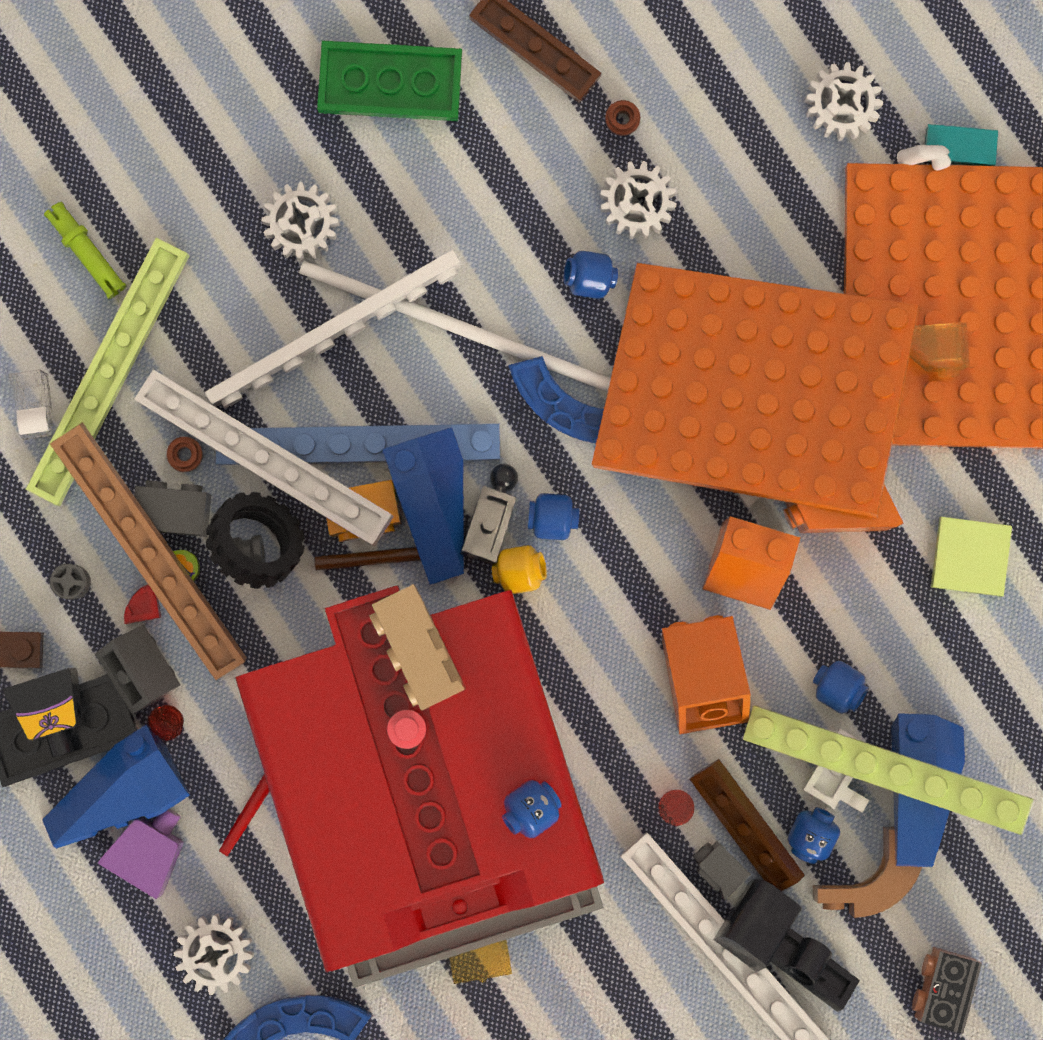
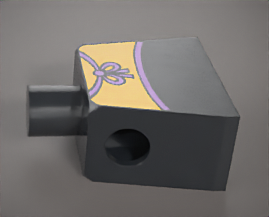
[3,668,84,758]

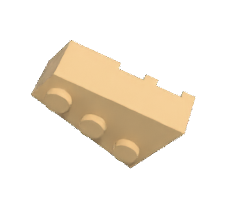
[369,584,466,711]

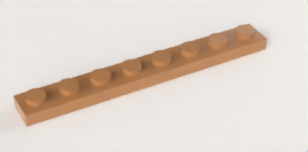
[50,422,247,680]

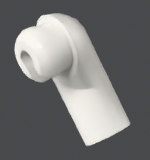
[897,145,951,171]

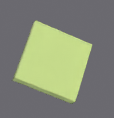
[931,517,1012,597]

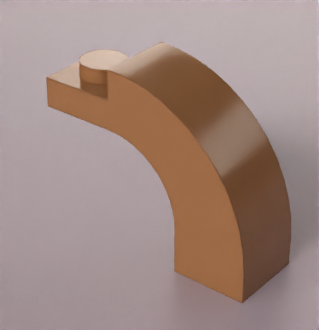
[813,827,922,918]

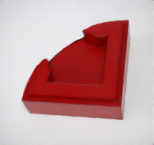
[124,584,162,624]

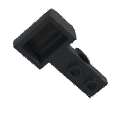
[713,879,860,1012]

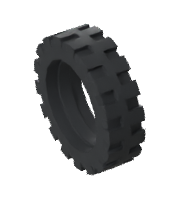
[206,492,305,589]

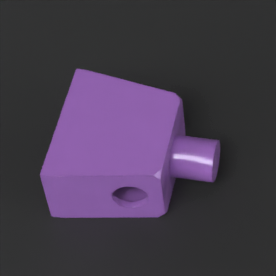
[98,809,184,899]

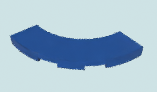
[508,356,604,444]
[224,995,372,1040]

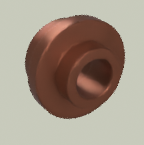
[605,100,641,136]
[167,437,203,472]

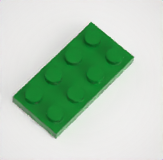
[317,41,462,121]

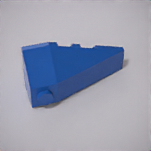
[382,427,464,585]
[891,713,965,867]
[42,724,190,849]

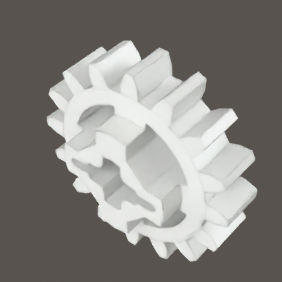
[805,62,883,141]
[600,161,676,239]
[261,182,340,261]
[174,914,254,995]

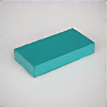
[925,124,998,166]

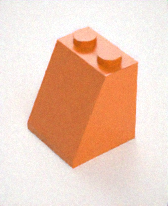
[783,485,904,533]
[702,516,801,610]
[662,615,751,734]

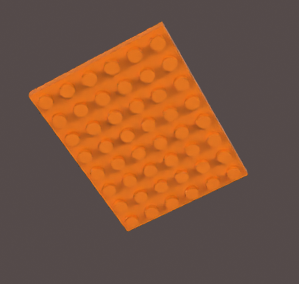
[844,163,1043,449]
[592,263,919,518]

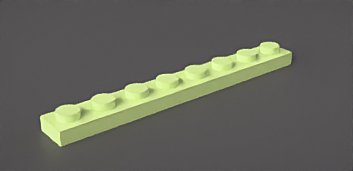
[25,238,190,506]
[743,706,1034,835]

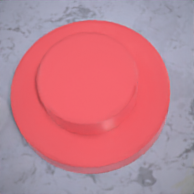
[387,710,426,749]

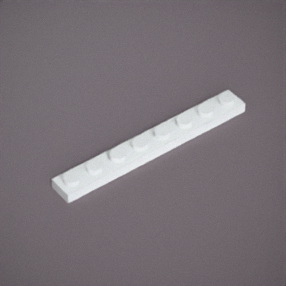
[205,250,462,408]
[134,369,394,547]
[620,832,829,1040]

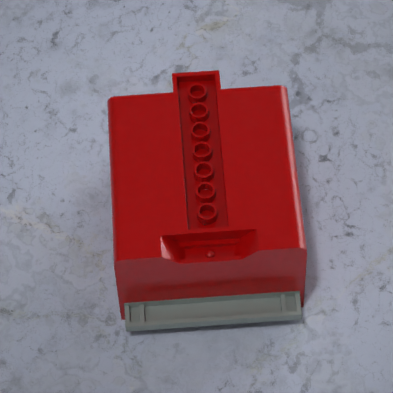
[235,585,604,988]

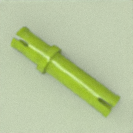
[44,201,127,299]

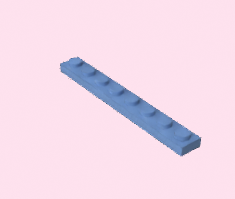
[216,424,500,465]

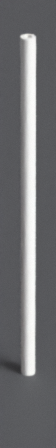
[299,260,611,392]

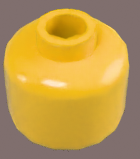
[492,545,547,594]

